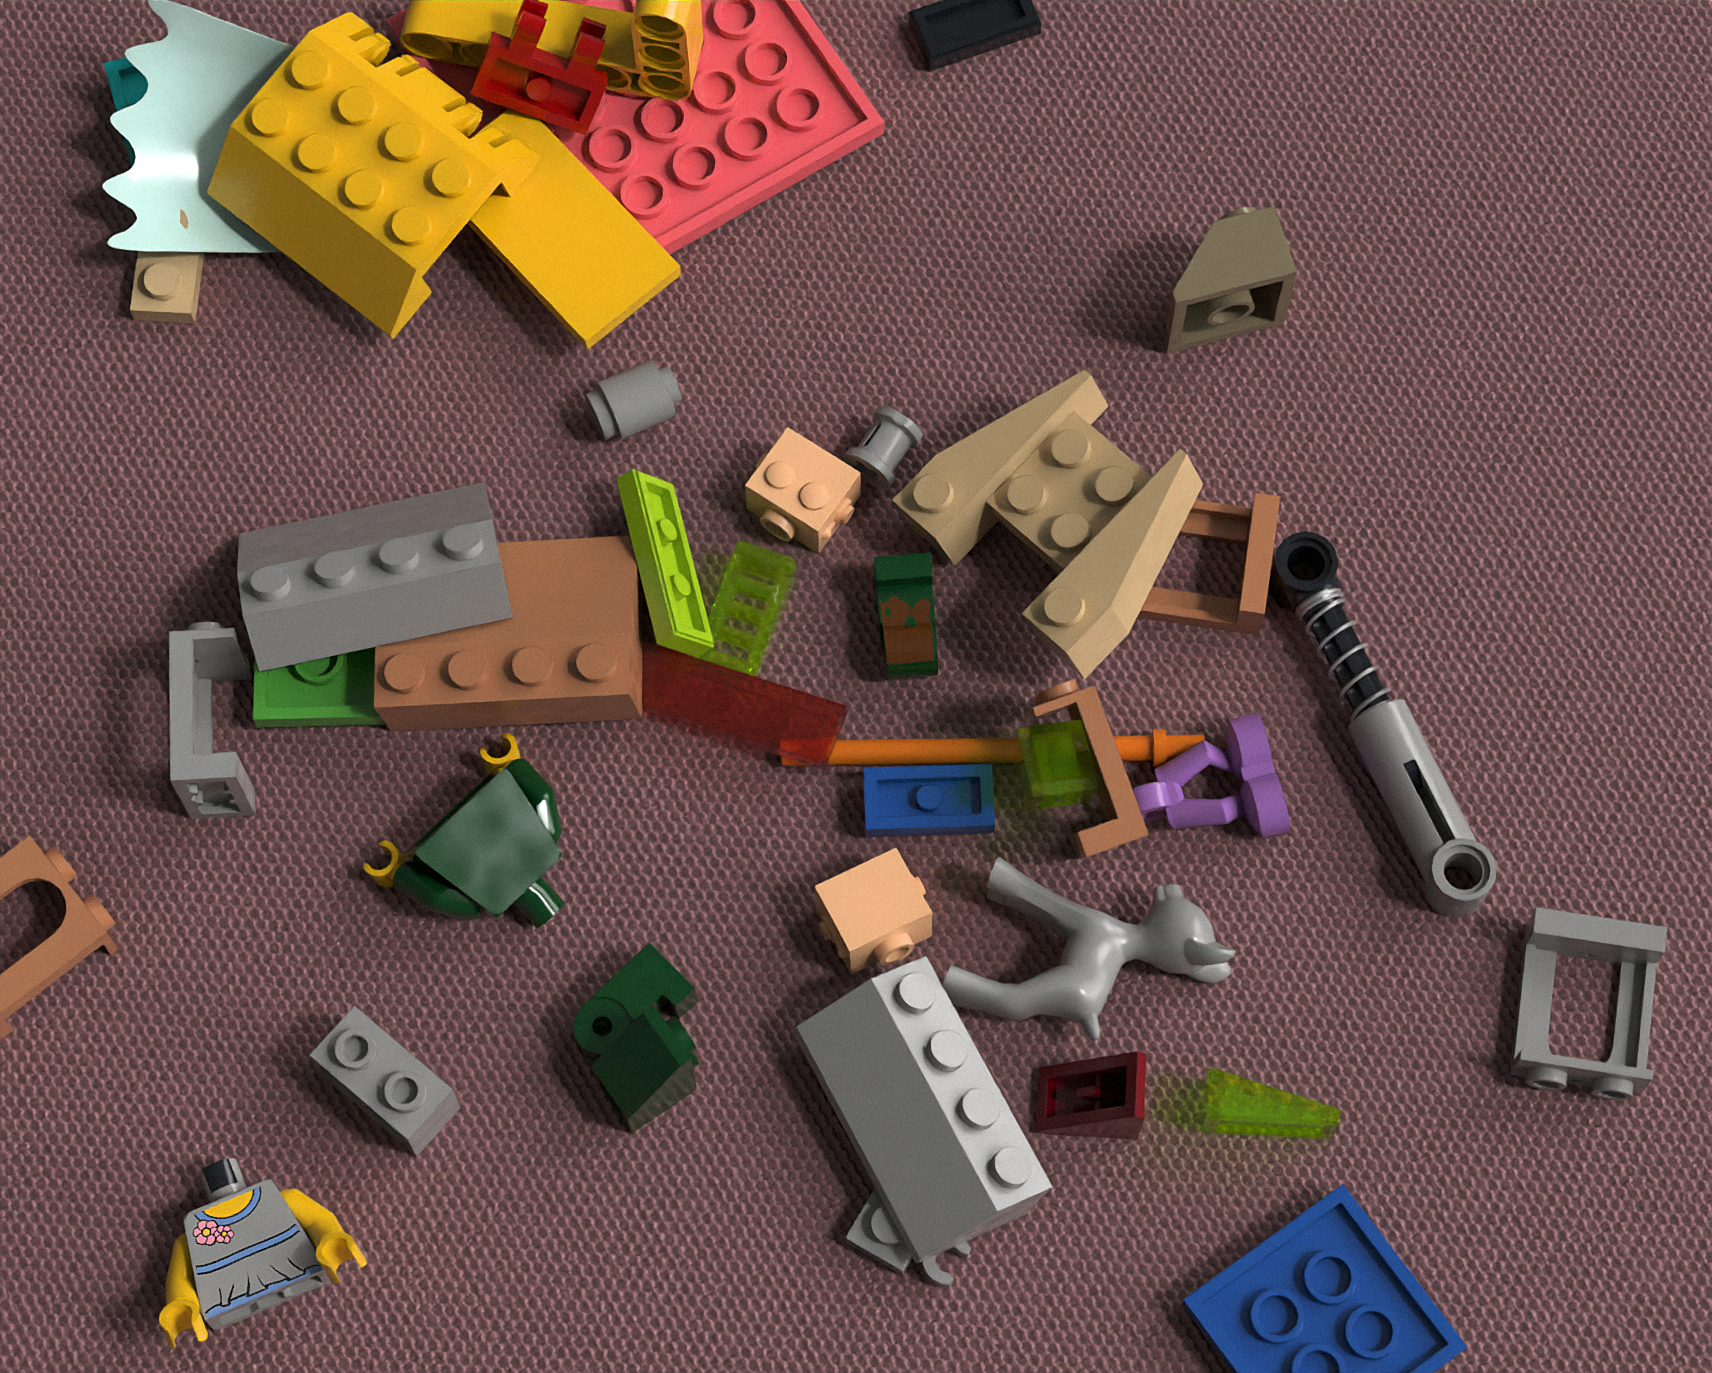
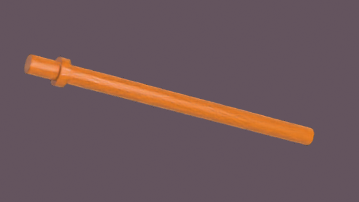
[781,729,1205,767]

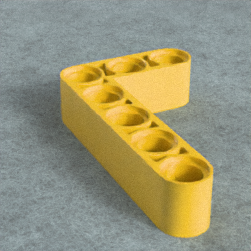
[399,0,704,101]

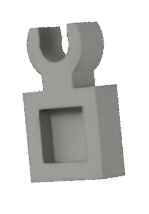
[845,1188,971,1289]

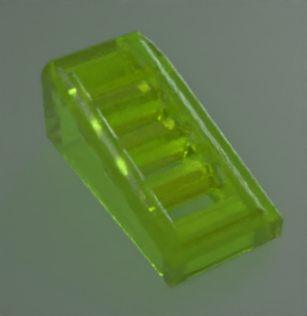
[693,541,797,688]
[1201,1068,1340,1140]

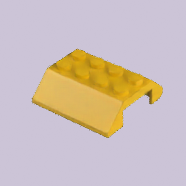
[207,12,539,339]

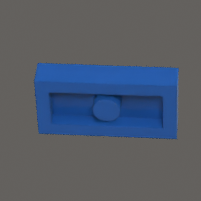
[863,764,995,837]

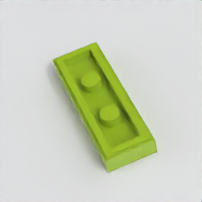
[616,469,714,657]

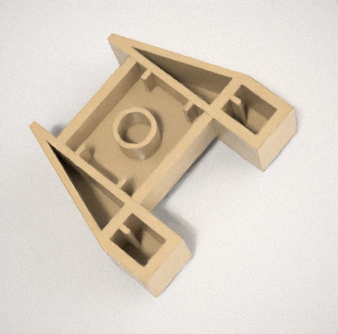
[892,369,1203,679]

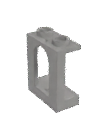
[169,622,255,819]
[1509,907,1667,1100]

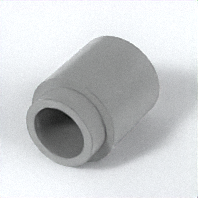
[585,359,682,440]

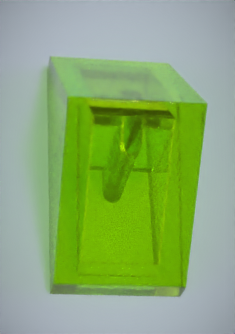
[1017,719,1098,812]

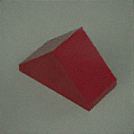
[1036,1051,1146,1140]

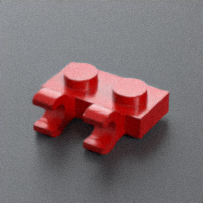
[470,0,608,136]

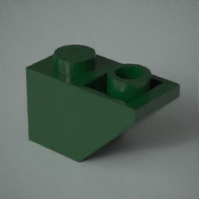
[591,1005,699,1134]

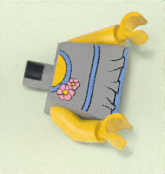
[159,1158,367,1349]

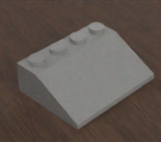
[237,482,513,672]

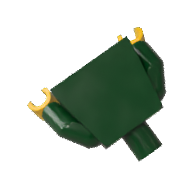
[363,733,565,928]

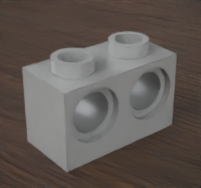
[309,1006,461,1157]

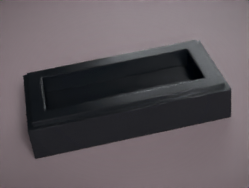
[908,0,1042,72]

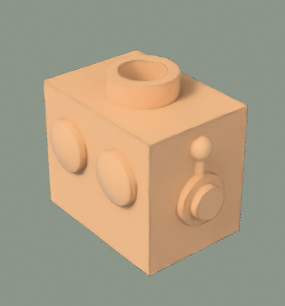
[745,427,861,554]
[814,848,933,975]

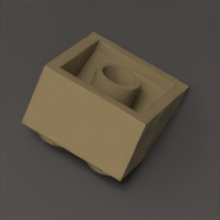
[1163,206,1297,354]

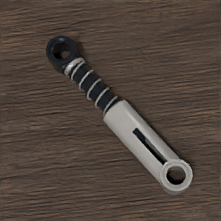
[1269,531,1497,918]

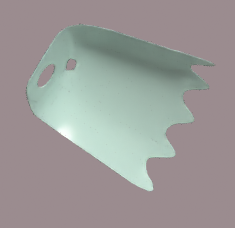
[103,0,295,253]

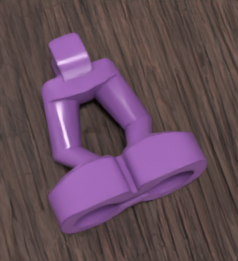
[1133,712,1290,839]

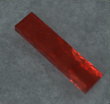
[642,641,848,770]

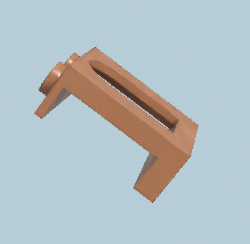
[1137,493,1280,635]
[1024,679,1149,859]
[0,835,118,1040]

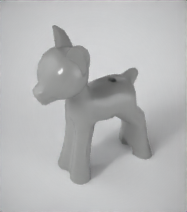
[943,857,1235,1041]

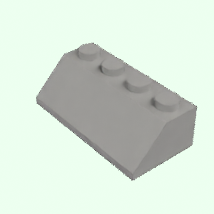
[792,956,1052,1264]

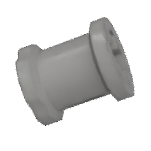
[843,406,923,490]

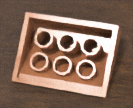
[374,535,642,732]

